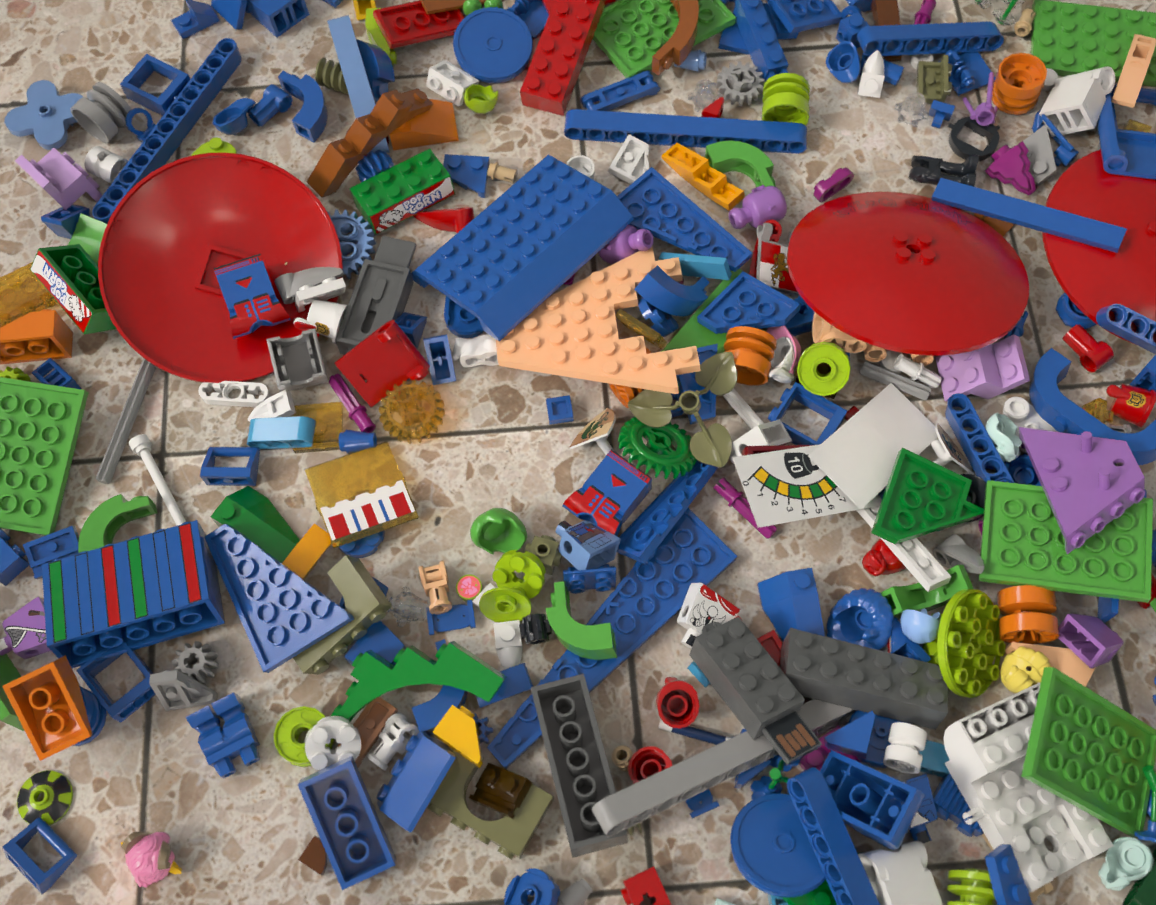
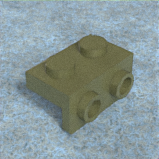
[917,55,952,104]

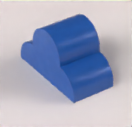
[820,750,925,850]

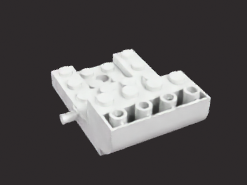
[944,682,1114,893]

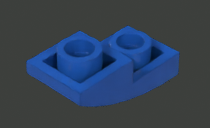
[475,663,533,708]

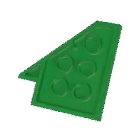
[871,447,984,544]

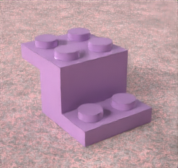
[15,148,102,210]
[935,335,1030,402]

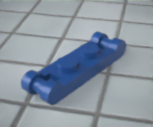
[580,70,660,111]

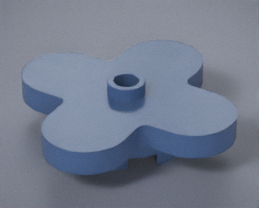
[5,80,84,150]

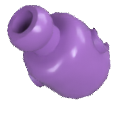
[728,185,787,229]
[598,225,653,264]

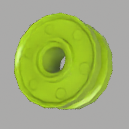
[797,341,850,396]
[273,706,334,767]

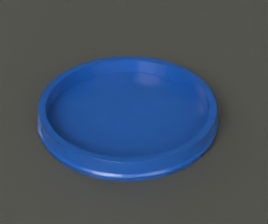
[453,7,533,83]
[731,793,826,898]

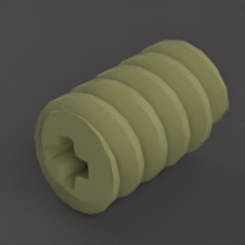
[315,57,349,94]

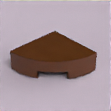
[298,835,327,876]

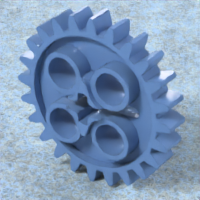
[327,209,376,279]

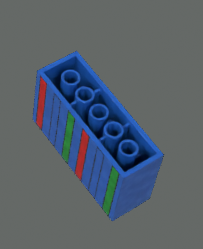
[42,520,225,668]

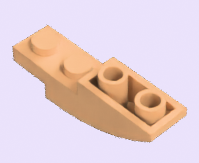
[1111,34,1156,108]

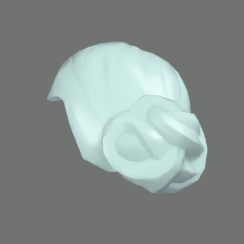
[985,412,1023,462]
[1098,837,1154,891]

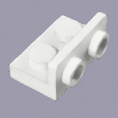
[426,60,479,107]

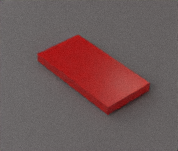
[373,0,464,49]

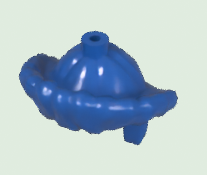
[826,588,894,650]

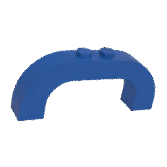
[1029,348,1156,465]

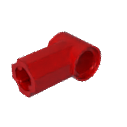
[1062,324,1114,372]

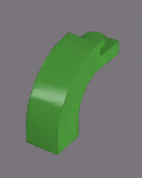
[705,141,776,187]
[78,494,157,553]
[881,565,974,620]
[545,581,617,660]

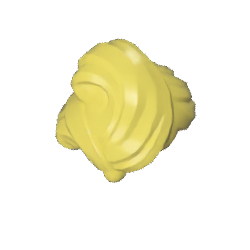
[1000,646,1051,694]

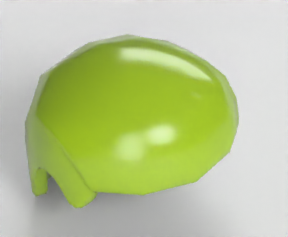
[464,84,499,114]

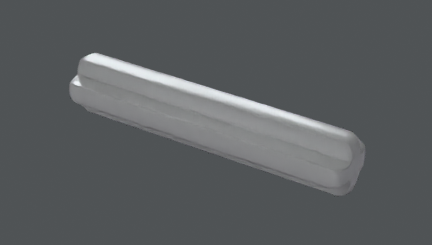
[860,361,931,400]

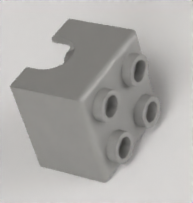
[266,329,328,392]

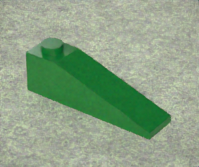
[210,486,300,563]

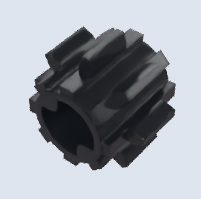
[519,613,552,645]

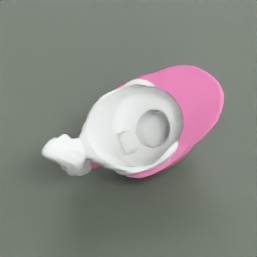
[766,326,801,383]

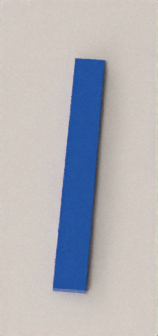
[932,178,1127,253]

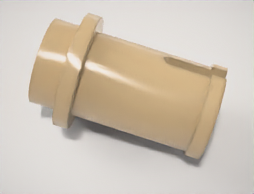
[1014,9,1036,37]
[487,162,517,184]
[612,746,633,772]

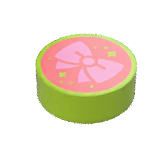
[456,575,482,602]

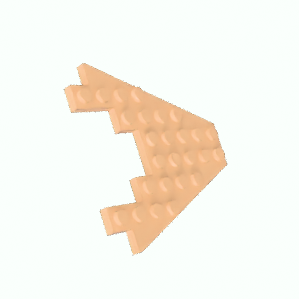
[496,247,701,394]

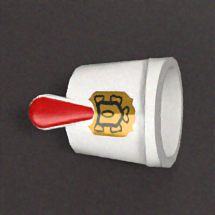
[294,299,348,344]

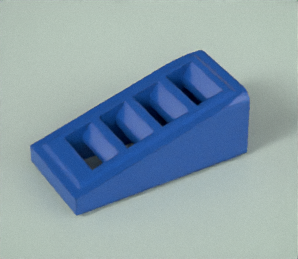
[31,358,81,389]

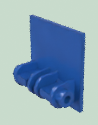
[507,0,549,39]
[938,49,996,96]
[563,564,616,594]

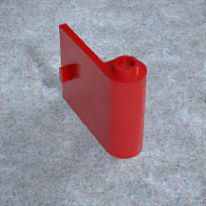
[334,320,430,408]

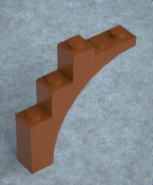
[307,88,433,198]

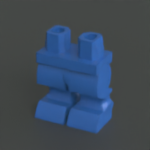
[186,692,260,778]

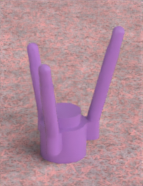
[962,72,998,126]

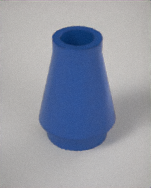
[339,429,377,454]

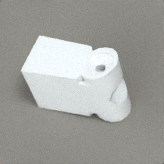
[1039,66,1115,137]
[858,841,943,905]

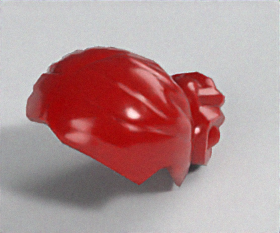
[862,539,906,576]

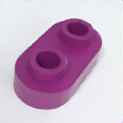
[813,167,854,202]

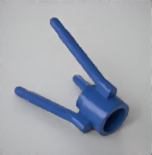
[1041,114,1079,167]

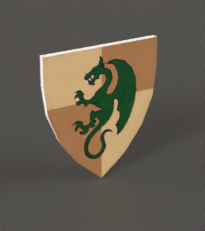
[569,408,616,455]
[931,423,974,475]

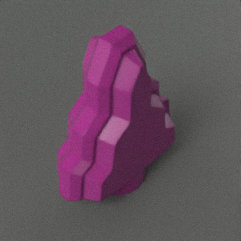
[984,141,1036,195]

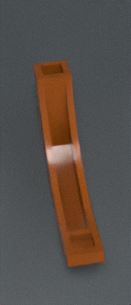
[652,0,699,76]

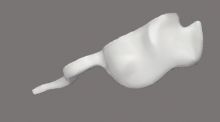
[452,334,499,367]

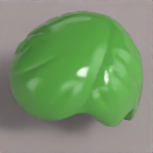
[470,508,527,554]

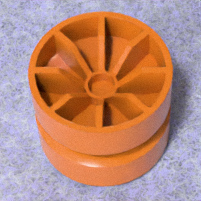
[997,585,1059,644]

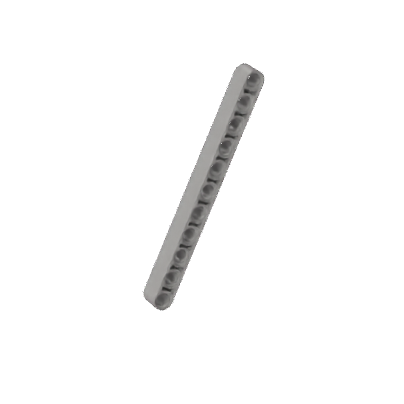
[592,699,858,836]

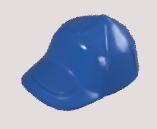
[826,41,860,83]
[213,98,256,135]

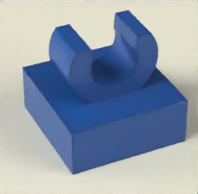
[928,100,955,129]

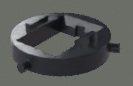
[948,116,1000,161]

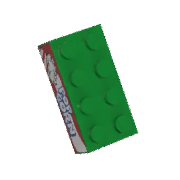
[349,148,455,235]
[30,244,116,335]

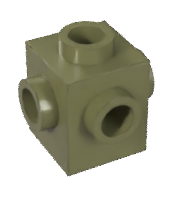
[524,535,562,575]

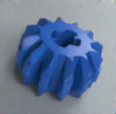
[355,150,394,182]

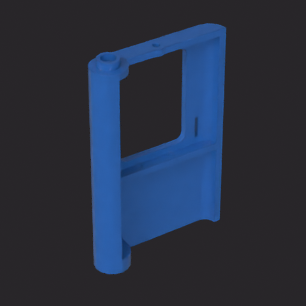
[1097,85,1156,180]

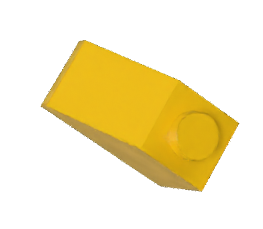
[433,705,483,768]

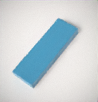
[659,252,732,280]

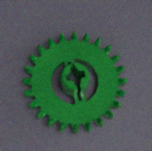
[618,417,697,480]

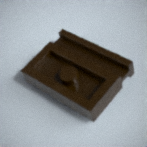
[469,763,533,819]

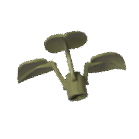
[628,352,737,468]

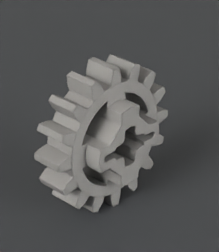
[716,61,765,106]

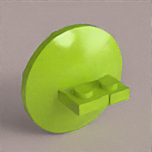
[922,589,1006,698]

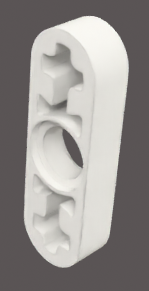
[198,381,271,407]

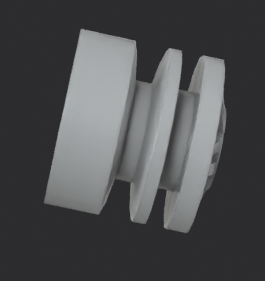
[71,82,134,143]

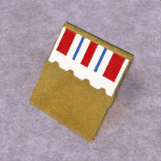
[304,441,419,548]

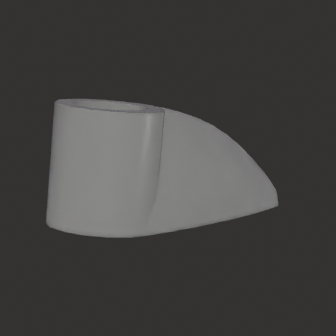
[274,267,345,304]
[933,534,984,574]

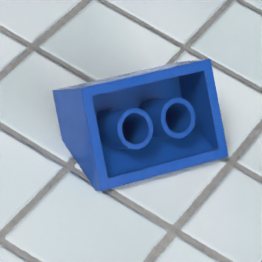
[376,730,456,833]

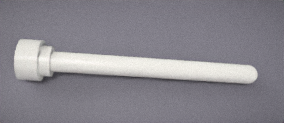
[129,434,186,526]

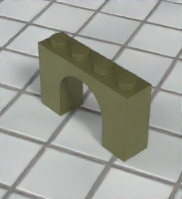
[293,555,392,675]
[427,750,554,860]

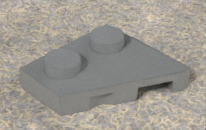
[1023,125,1056,187]
[149,670,217,711]

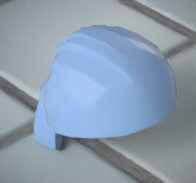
[900,608,941,644]

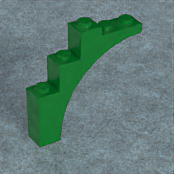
[331,641,507,723]

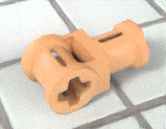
[418,560,452,614]

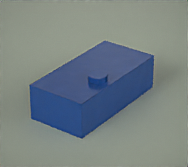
[297,756,396,890]

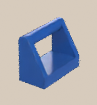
[200,447,260,486]
[2,817,77,894]

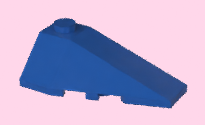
[757,568,825,641]

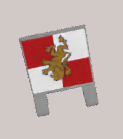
[756,222,798,294]

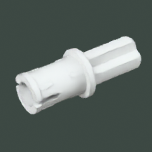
[893,354,942,388]

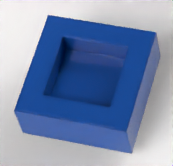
[546,395,574,425]

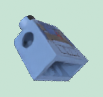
[556,520,621,570]

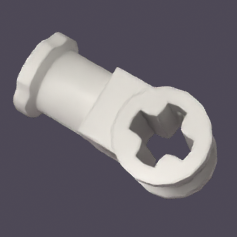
[367,713,419,770]

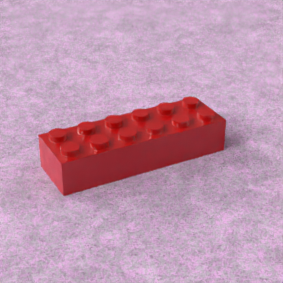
[520,0,605,116]

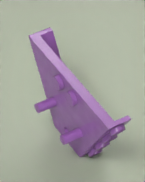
[1019,427,1145,554]

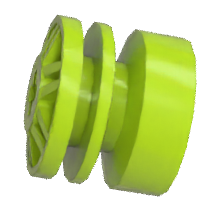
[762,73,810,126]
[946,869,996,905]

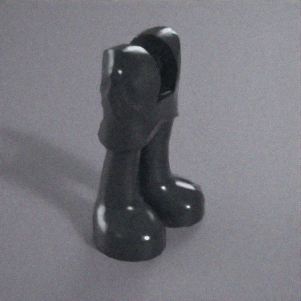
[909,154,979,187]

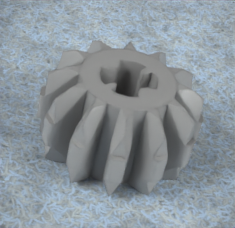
[171,641,219,685]

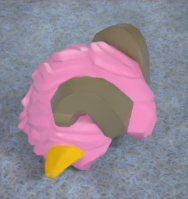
[121,831,182,887]

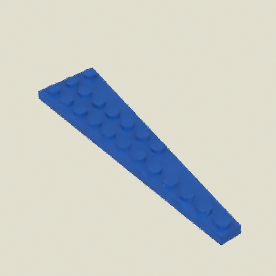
[487,508,737,769]

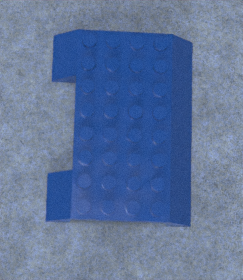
[411,154,634,342]

